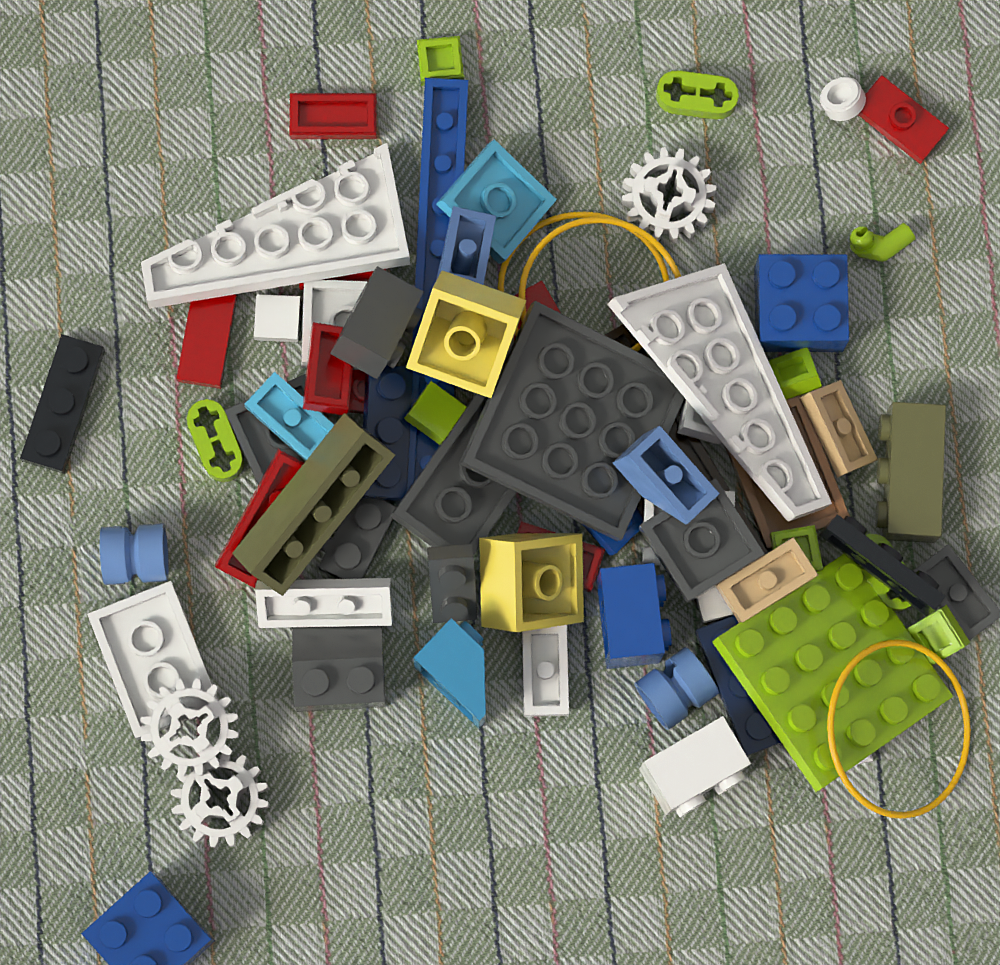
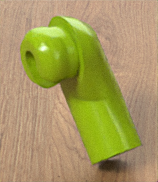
[850,223,916,262]

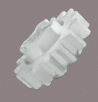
[621,147,717,244]
[140,678,239,777]
[171,753,270,849]

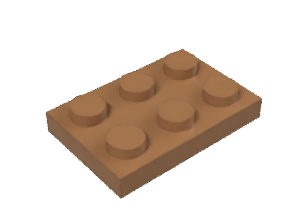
[724,395,850,550]

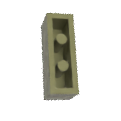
[875,402,946,543]

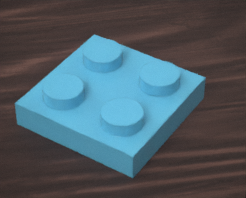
[436,139,557,264]

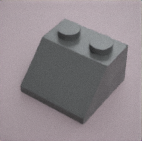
[292,626,386,712]

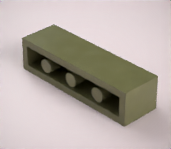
[232,413,395,596]

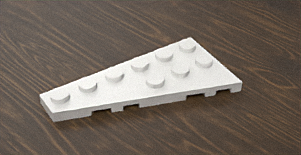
[141,143,410,309]
[607,263,832,522]

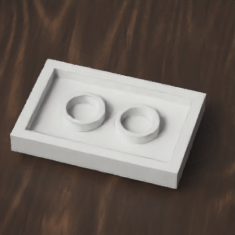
[87,581,219,740]

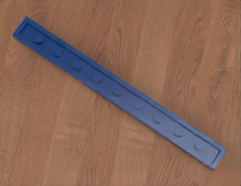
[407,78,468,491]

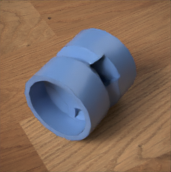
[100,523,169,585]
[634,647,719,730]

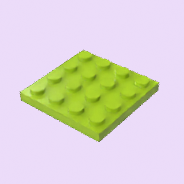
[712,554,953,792]

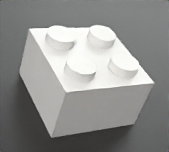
[639,716,751,817]

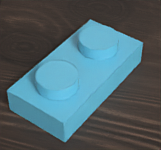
[244,372,334,461]

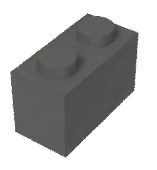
[330,266,424,379]

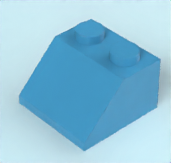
[413,618,486,729]

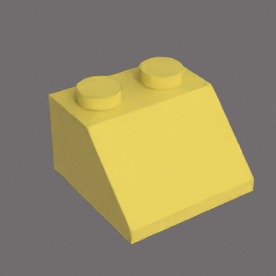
[406,270,527,398]
[479,533,584,632]

